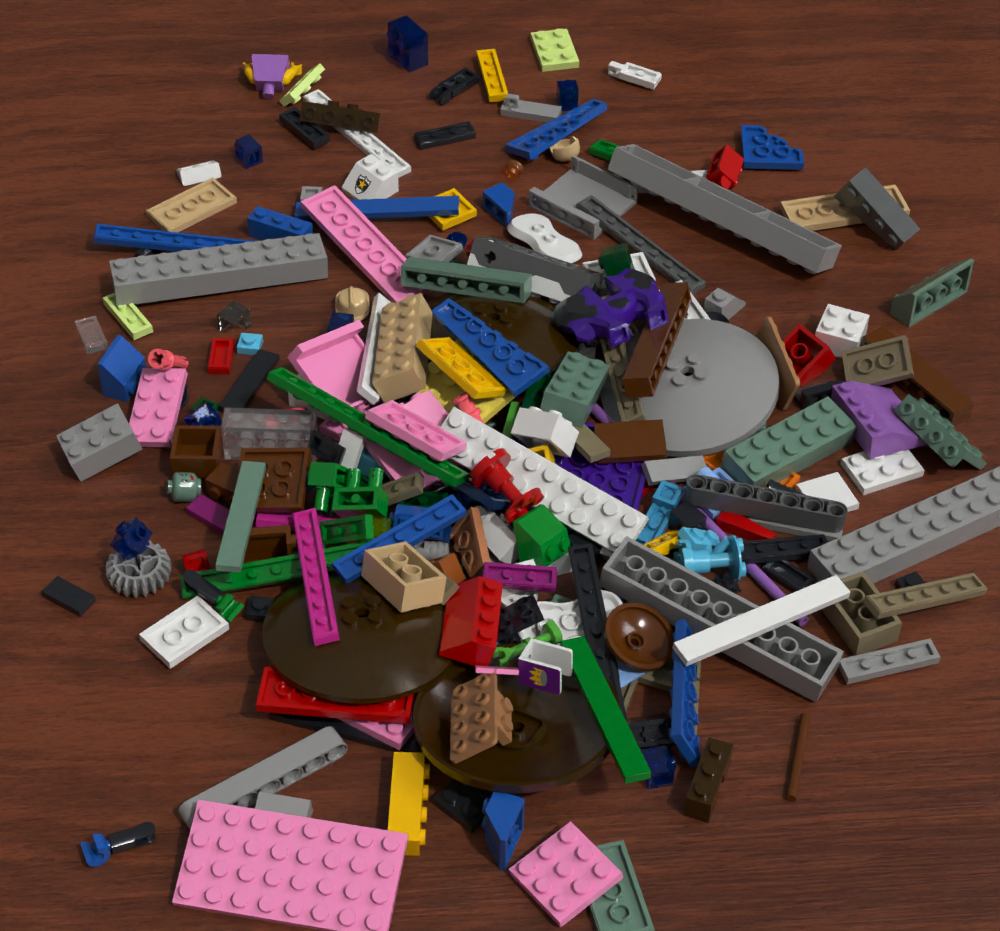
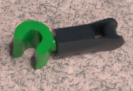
[183,569,245,623]

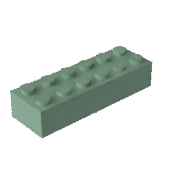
[720,397,858,487]

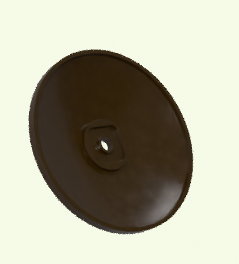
[413,643,621,793]

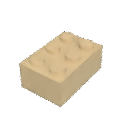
[361,541,447,612]

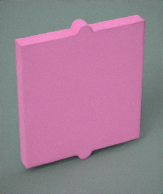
[475,665,519,675]

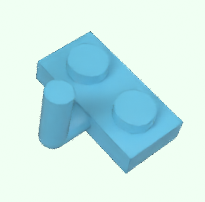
[677,527,732,554]

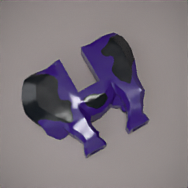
[553,269,669,347]

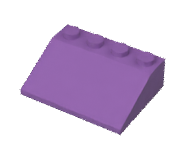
[831,381,928,459]

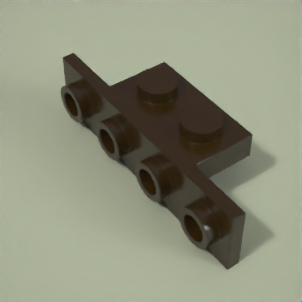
[300,100,380,133]

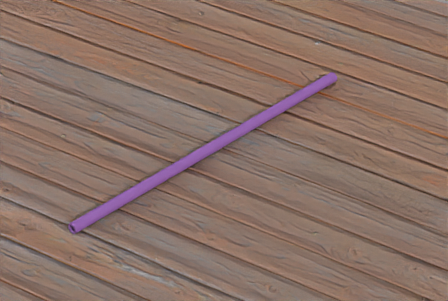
[591,403,809,626]

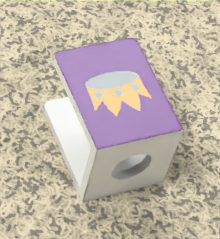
[518,638,573,695]

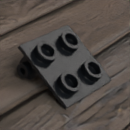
[497,594,544,644]

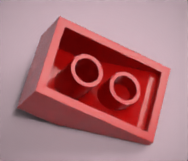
[783,323,836,387]

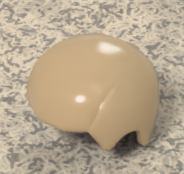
[550,136,580,162]

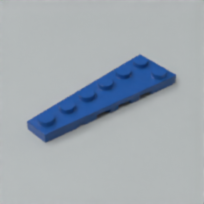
[505,99,607,160]
[431,298,550,397]
[669,619,701,767]

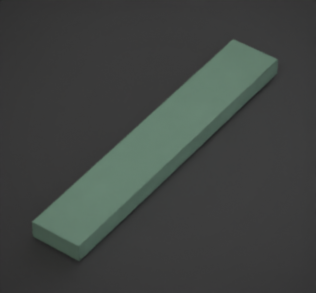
[216,461,266,573]

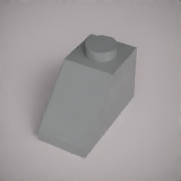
[704,288,746,320]

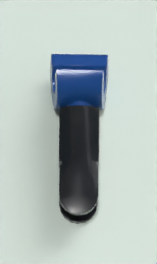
[80,822,156,867]

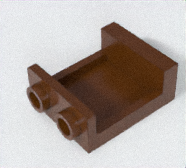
[243,525,297,563]

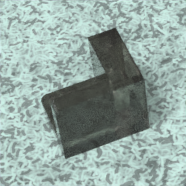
[217,301,252,331]

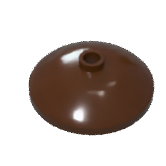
[604,602,674,671]

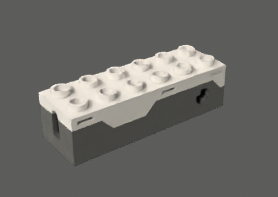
[466,236,604,304]

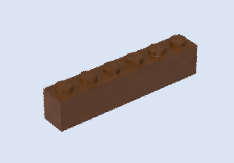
[862,326,974,426]

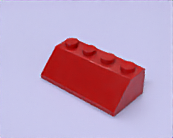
[438,576,503,666]

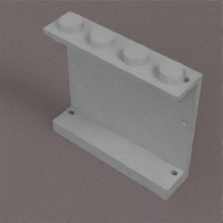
[529,155,638,240]

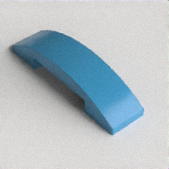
[636,480,684,544]

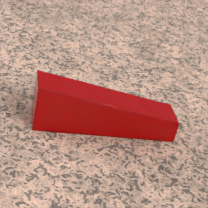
[716,511,776,541]

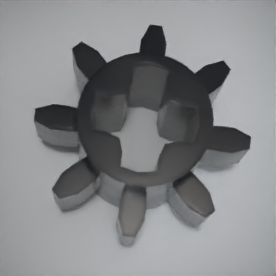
[714,573,741,594]

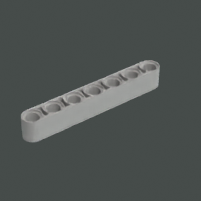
[178,726,348,830]

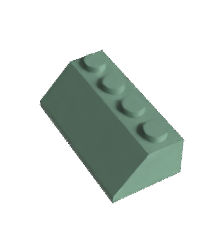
[890,258,974,328]

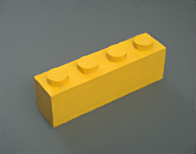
[388,752,430,856]

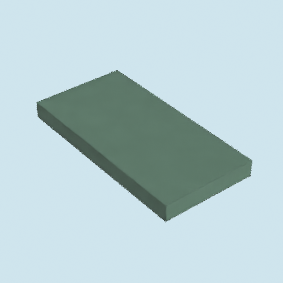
[588,840,655,931]

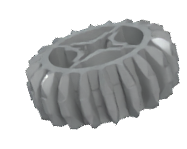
[106,539,172,598]

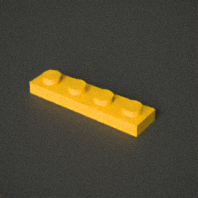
[476,49,508,102]

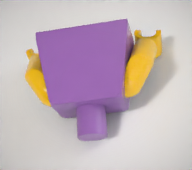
[243,54,302,99]

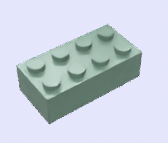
[540,351,610,428]

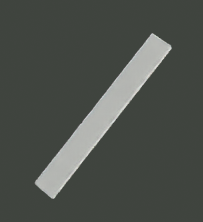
[303,89,411,178]
[357,293,391,405]
[672,575,851,666]

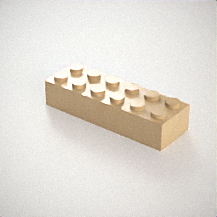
[372,293,432,403]

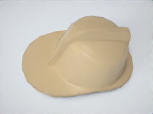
[335,286,370,323]

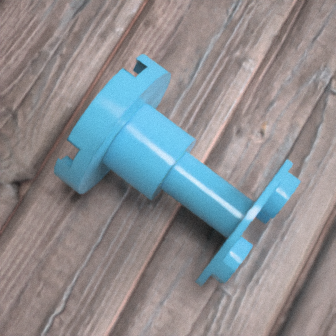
[674,535,746,583]

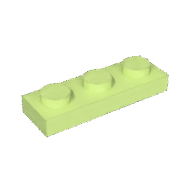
[279,63,325,107]
[102,293,153,340]

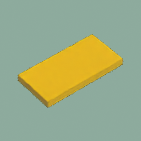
[416,337,507,399]

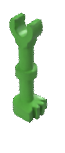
[492,620,563,667]

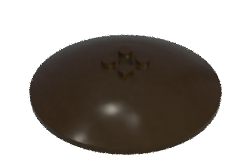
[427,293,580,377]
[262,572,455,704]

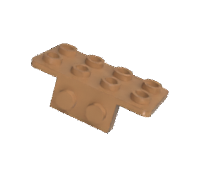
[756,316,800,410]
[450,672,513,764]

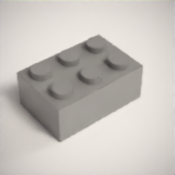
[56,403,142,482]

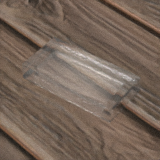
[75,315,108,354]

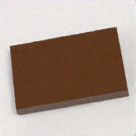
[594,419,667,464]

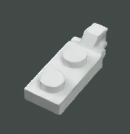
[608,61,662,90]

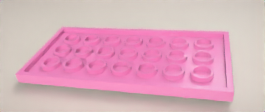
[172,800,408,931]

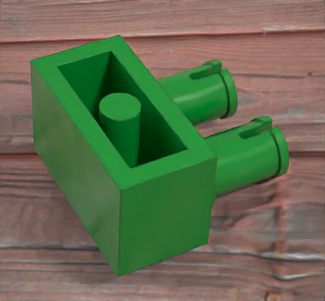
[307,462,353,516]
[332,468,389,519]

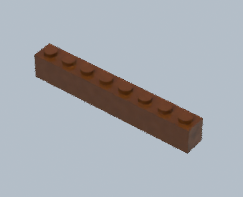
[621,282,692,398]

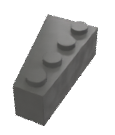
[834,167,920,250]

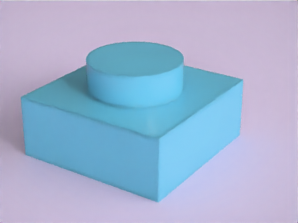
[237,332,263,355]

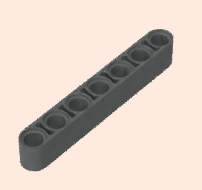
[684,474,848,533]

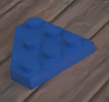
[741,125,804,170]

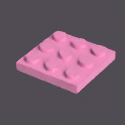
[509,821,623,927]

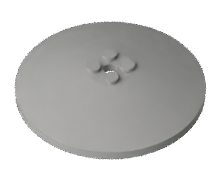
[601,319,779,457]

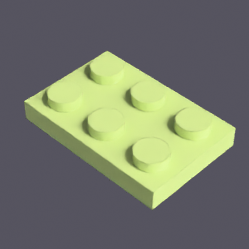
[530,29,579,72]

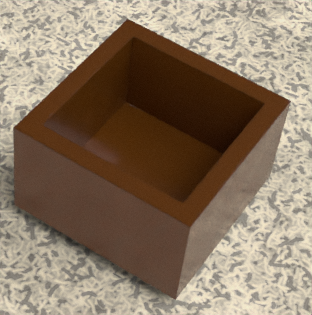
[170,425,223,478]

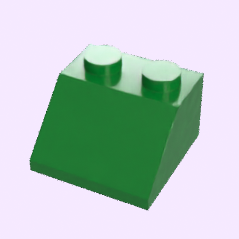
[513,504,570,566]

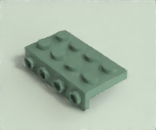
[895,394,987,470]

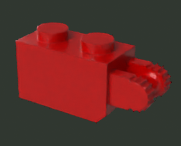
[706,144,744,190]

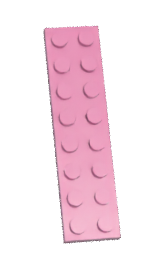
[301,185,432,303]

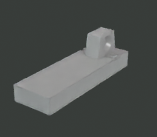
[501,93,562,123]

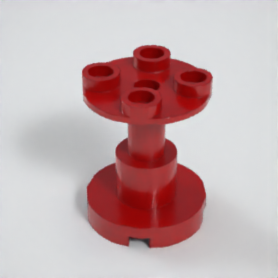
[469,448,544,523]

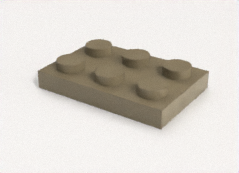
[841,335,914,386]

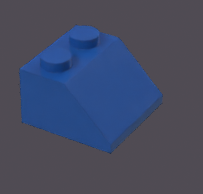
[98,335,147,402]
[482,792,525,871]

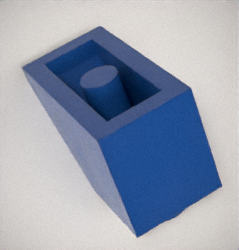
[482,182,515,228]

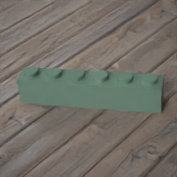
[401,257,532,303]

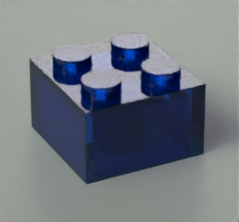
[387,15,428,73]

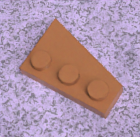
[450,507,491,579]

